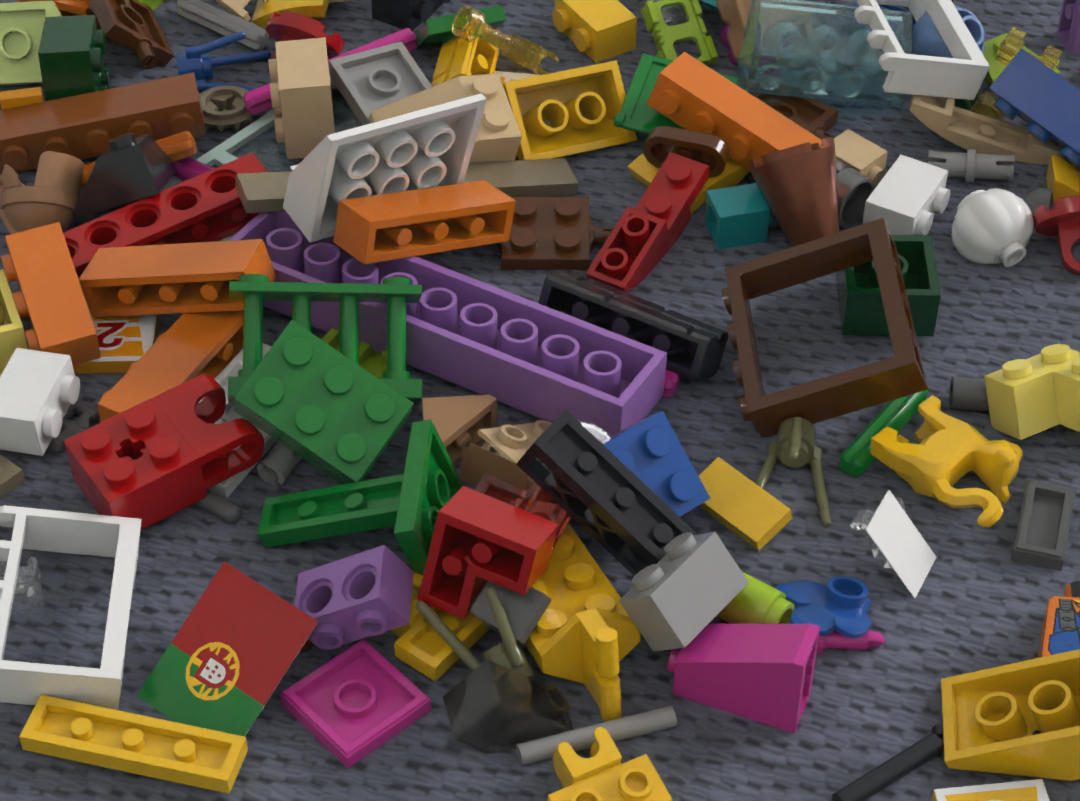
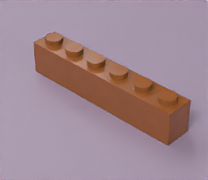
[0,72,207,174]

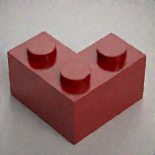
[417,486,559,620]

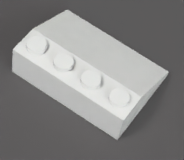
[283,93,487,243]

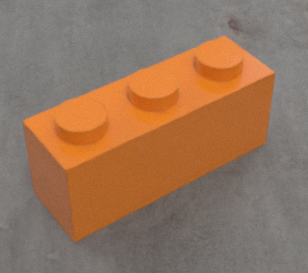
[0,222,101,365]

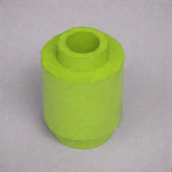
[717,572,795,624]

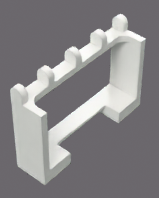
[841,0,990,100]
[0,505,142,710]

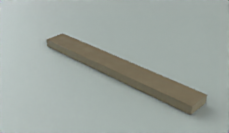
[235,158,579,213]

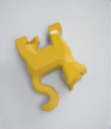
[870,395,1023,527]

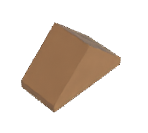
[422,394,498,466]

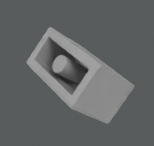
[619,532,749,652]

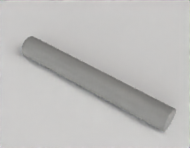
[516,705,677,766]

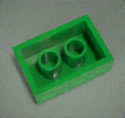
[234,320,414,485]

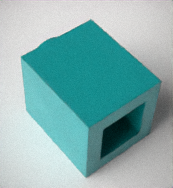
[704,183,774,250]

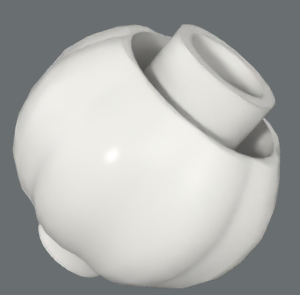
[952,188,1034,267]

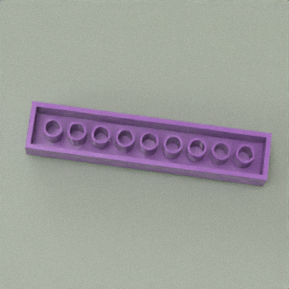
[229,211,667,437]

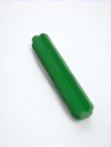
[838,389,929,478]

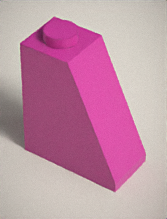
[667,624,820,733]

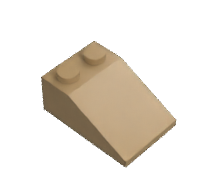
[369,74,522,163]

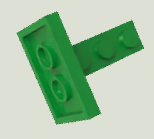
[257,419,464,576]

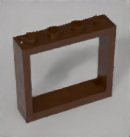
[722,218,928,438]

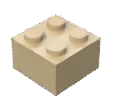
[268,37,335,159]

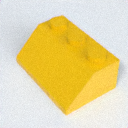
[502,60,637,160]

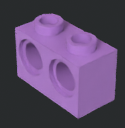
[294,545,414,650]

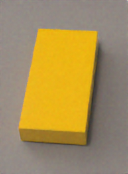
[699,457,792,551]

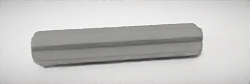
[176,0,271,51]

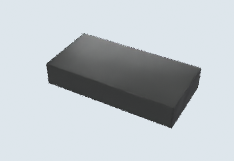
[1011,480,1076,571]

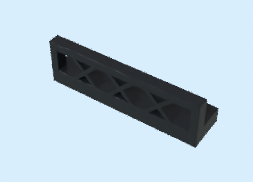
[516,410,698,576]

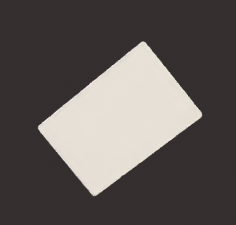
[866,490,936,598]

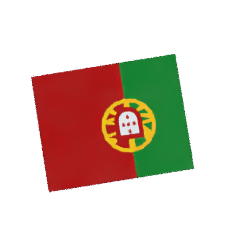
[136,561,318,737]

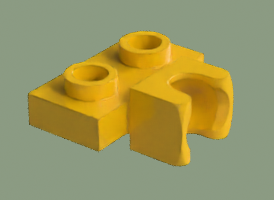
[389,573,490,682]
[547,727,673,801]

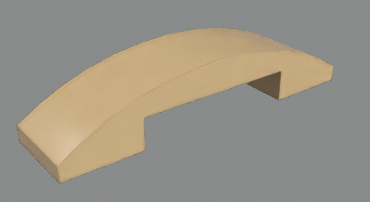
[909,95,1068,165]

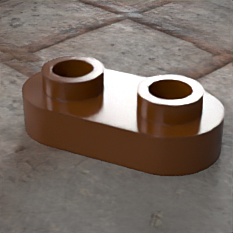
[643,126,730,178]

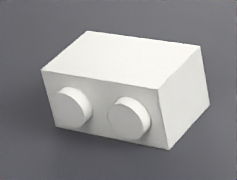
[863,154,950,236]
[0,348,80,456]

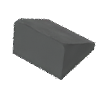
[470,581,552,645]

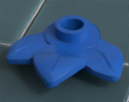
[775,576,872,638]

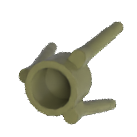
[755,417,831,527]
[416,587,535,695]

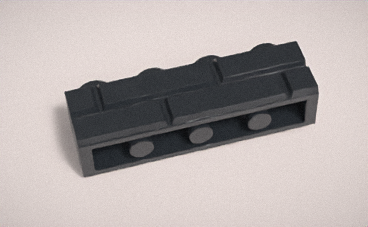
[538,270,729,382]

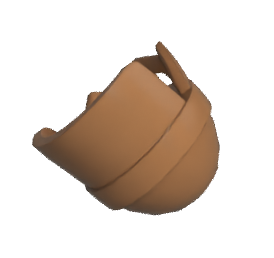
[0,151,84,234]

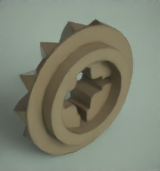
[200,86,253,133]

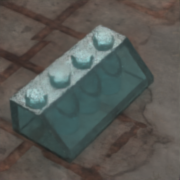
[736,0,912,107]

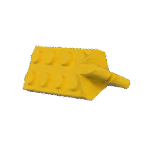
[525,501,641,722]

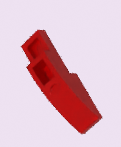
[585,152,710,292]

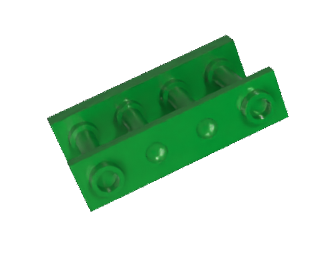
[228,274,422,405]

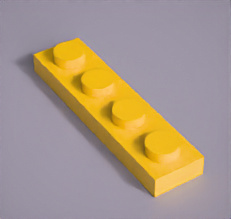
[19,694,248,794]

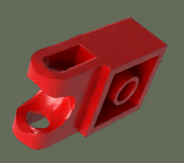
[63,375,264,530]

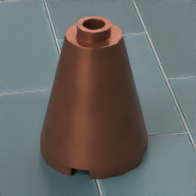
[748,137,839,247]

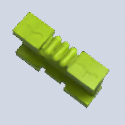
[641,0,718,65]

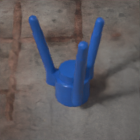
[176,32,271,92]

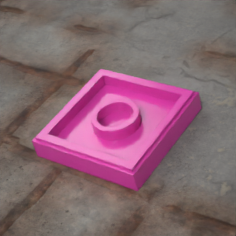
[280,638,432,768]

